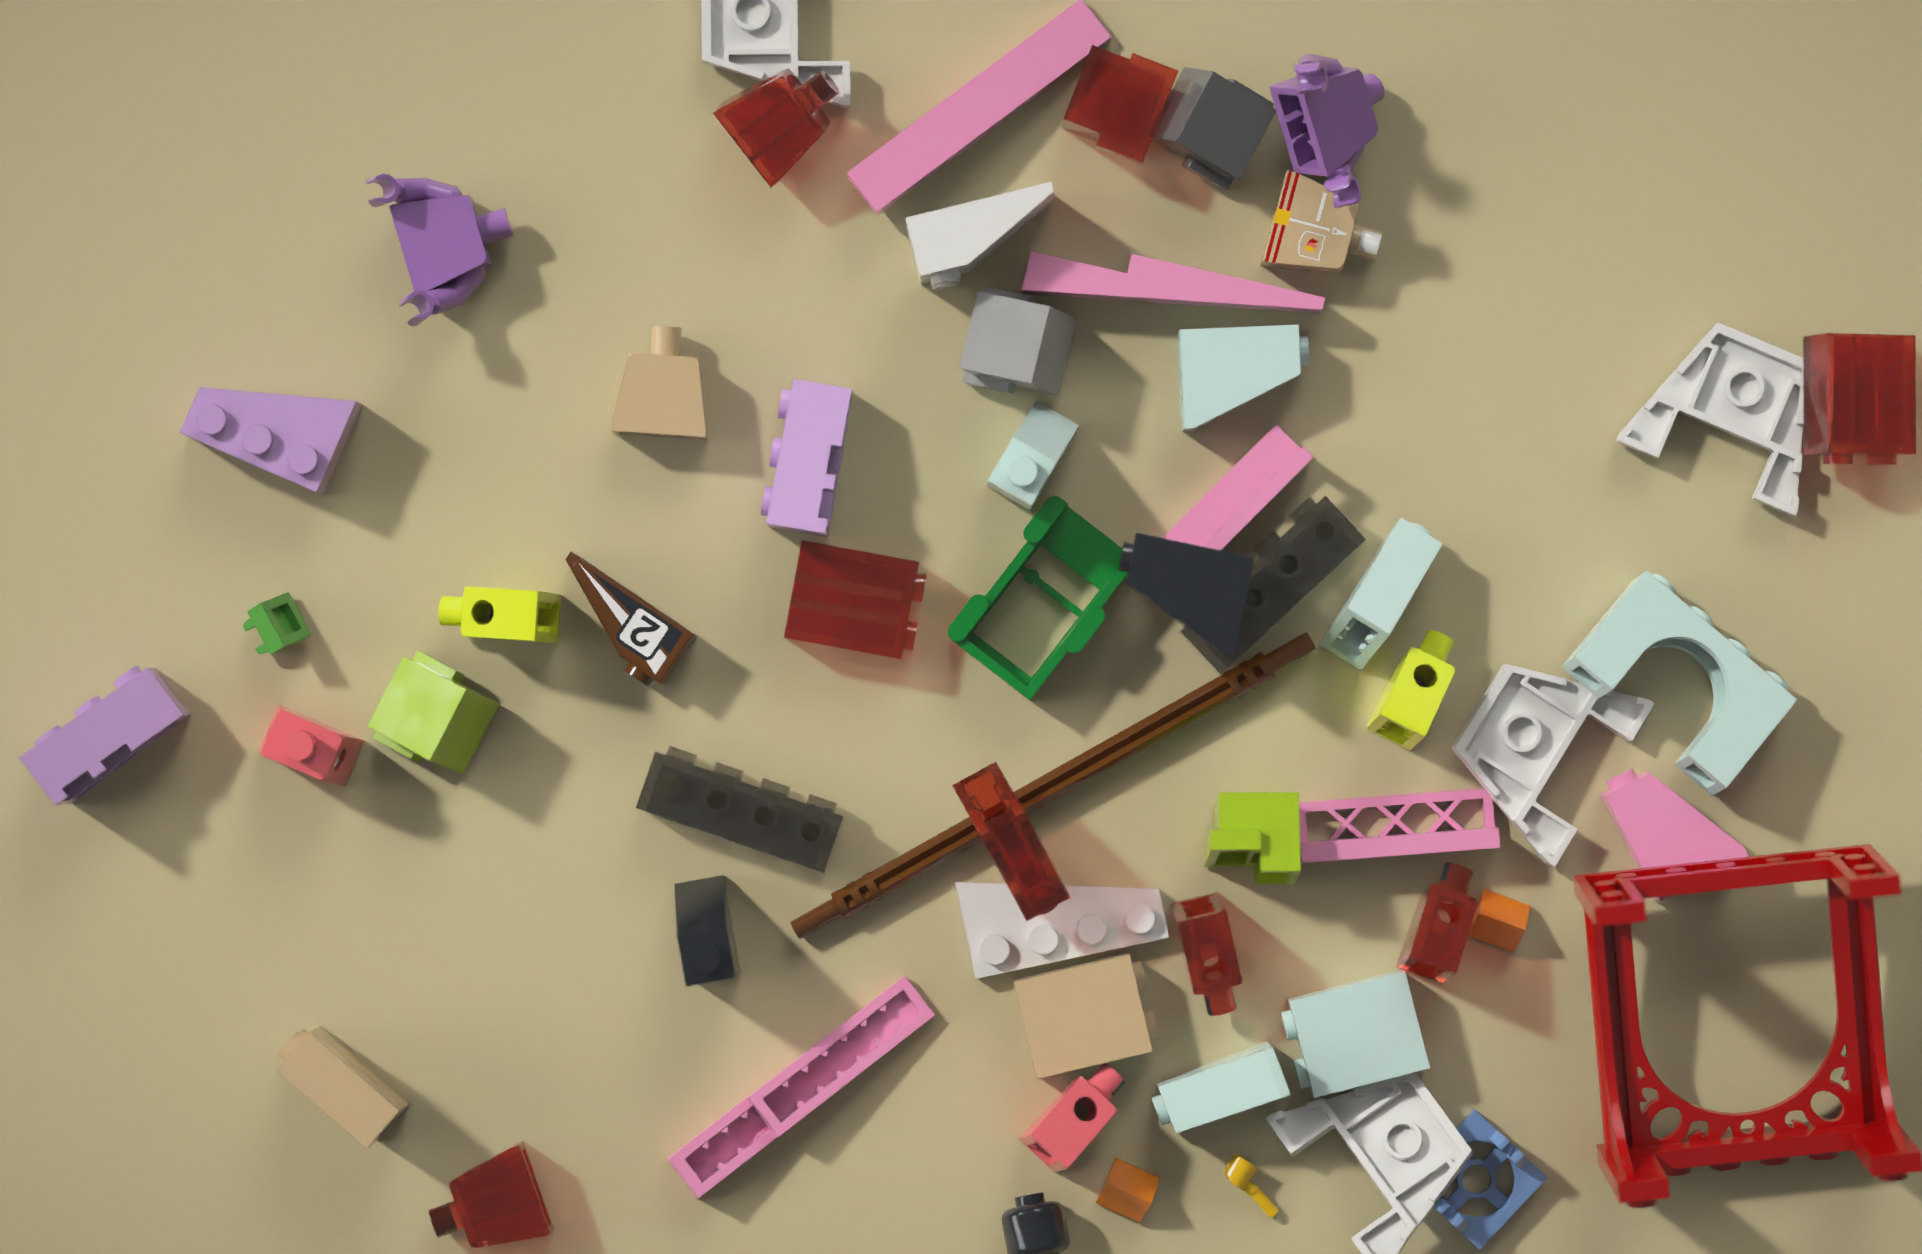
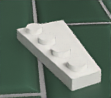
[955,881,1169,979]

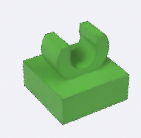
[243,592,312,655]

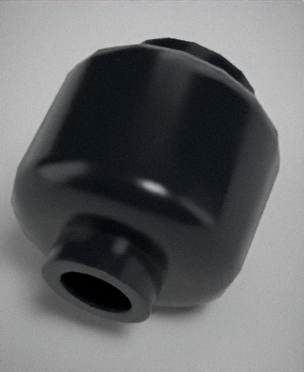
[1002,1192,1070,1254]

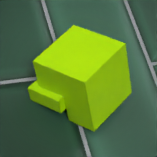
[367,650,500,774]
[1204,792,1301,885]

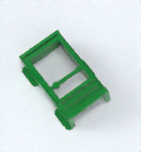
[947,496,1127,701]

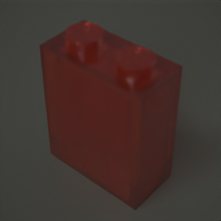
[1803,333,1916,466]
[784,540,927,660]
[952,762,1071,921]

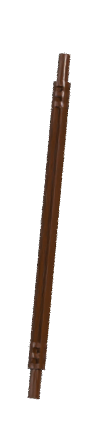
[790,632,1316,939]

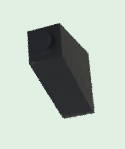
[1118,533,1255,657]
[674,875,741,987]

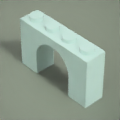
[1561,570,1797,796]

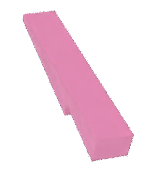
[846,0,1111,216]
[1021,251,1325,314]
[666,976,935,1198]

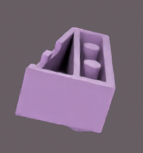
[761,379,853,537]
[180,387,363,495]
[19,666,190,806]

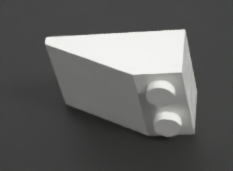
[906,182,1054,290]

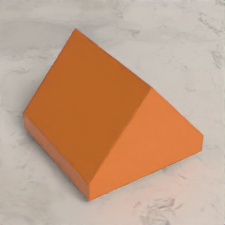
[1467,889,1530,952]
[1095,1157,1160,1223]

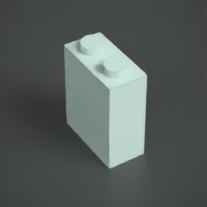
[1281,970,1430,1098]

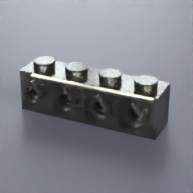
[1178,496,1366,675]
[636,745,844,873]

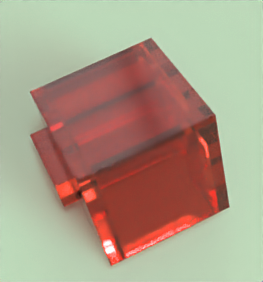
[1062,45,1178,165]

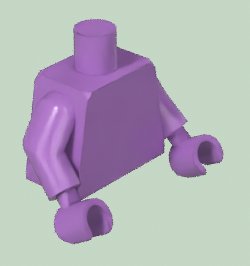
[1269,53,1385,209]
[366,174,513,326]

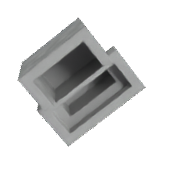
[959,287,1077,396]

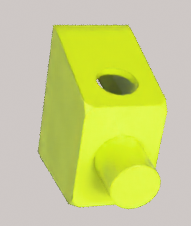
[438,587,562,644]
[1366,630,1456,751]

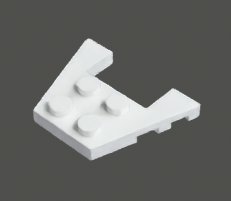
[701,0,851,108]
[1615,322,1810,516]
[1451,664,1655,867]
[1265,1072,1472,1254]

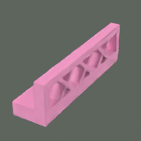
[1163,424,1314,550]
[1299,788,1500,863]

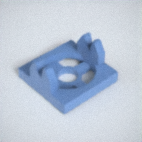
[1434,1109,1547,1250]

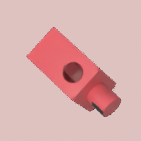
[258,704,365,786]
[1019,1063,1126,1172]

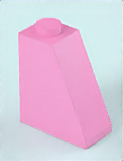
[1599,768,1748,902]

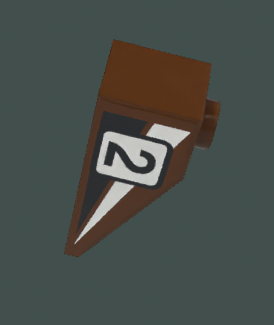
[565,552,697,687]

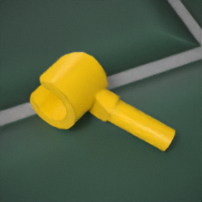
[1224,1153,1279,1218]

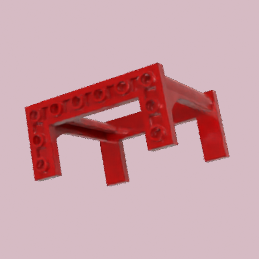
[1573,844,1922,1208]

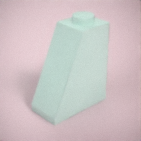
[1178,325,1309,432]
[987,401,1079,511]
[1319,518,1443,671]
[1152,1041,1291,1133]

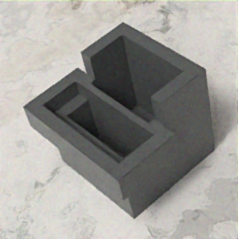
[1147,67,1276,190]

